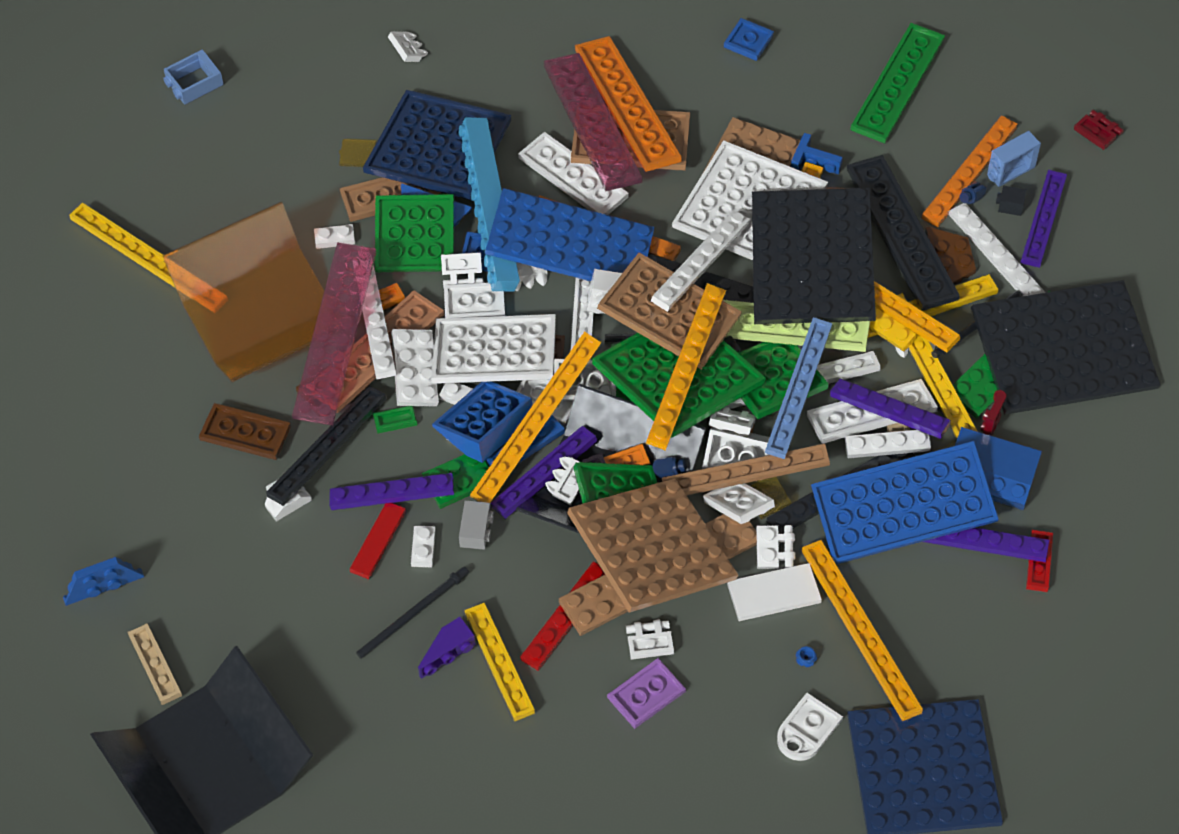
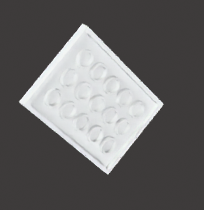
[431,314,556,383]

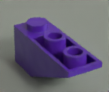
[418,617,475,679]

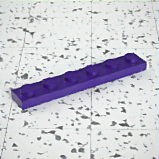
[1021,170,1067,268]
[830,378,951,439]
[491,426,597,519]
[329,473,454,510]
[922,528,1049,562]

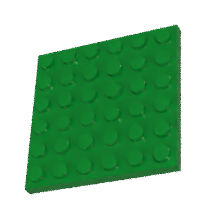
[592,333,766,438]

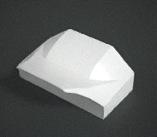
[265,480,312,522]

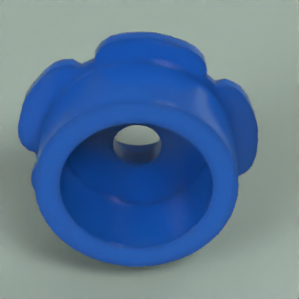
[796,646,817,667]

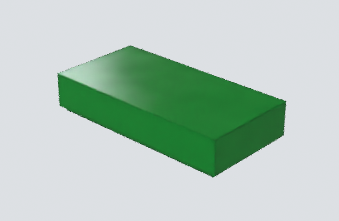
[373,406,417,434]

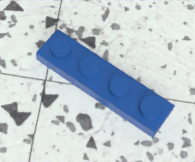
[486,415,565,466]

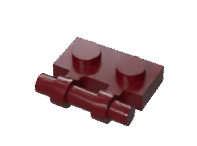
[1074,109,1124,150]

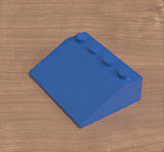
[432,381,533,463]
[955,427,1042,510]

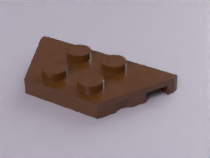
[925,227,976,285]

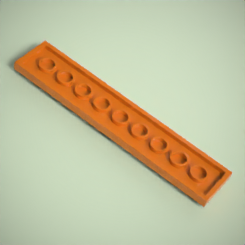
[575,36,681,172]

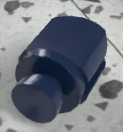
[959,181,986,204]
[653,457,686,479]

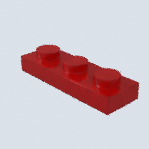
[1026,530,1053,592]

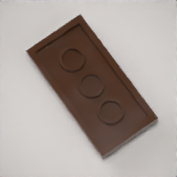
[199,403,291,460]

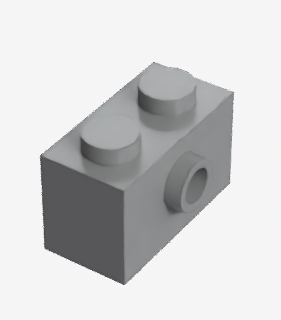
[459,500,494,550]

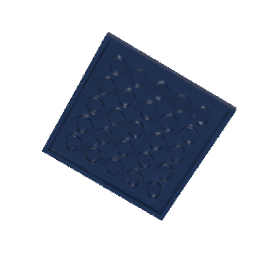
[363,90,511,200]
[847,699,1003,834]

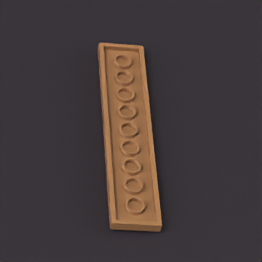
[559,514,757,636]

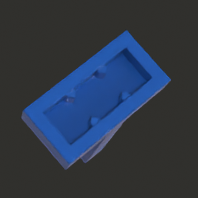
[791,133,842,175]

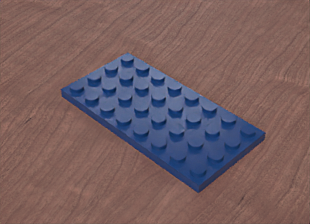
[485,188,654,281]
[811,441,998,564]

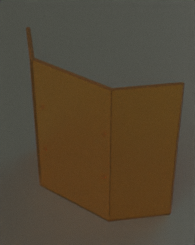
[163,202,352,382]

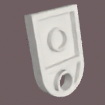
[777,693,843,761]

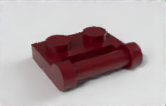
[980,390,1006,436]

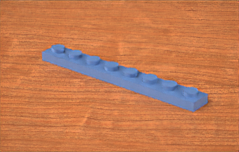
[765,317,832,459]

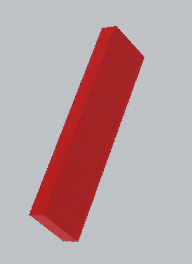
[350,503,406,579]

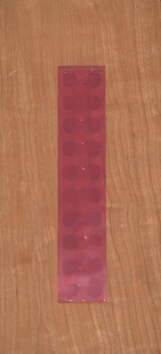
[544,53,642,192]
[292,242,377,425]

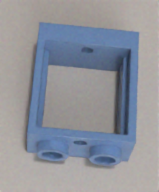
[163,49,223,105]
[987,131,1041,187]

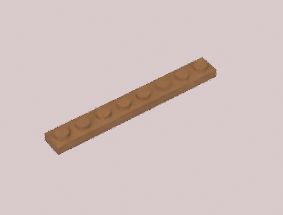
[662,444,830,496]

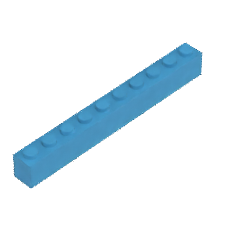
[459,117,520,292]

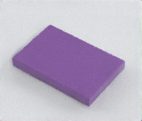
[607,658,686,729]

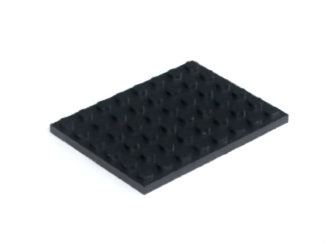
[752,188,876,325]
[971,280,1160,415]

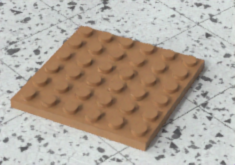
[567,479,738,613]

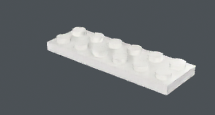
[518,132,628,215]
[807,379,937,444]

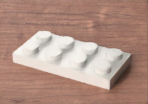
[391,329,439,406]

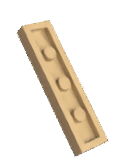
[127,624,182,705]

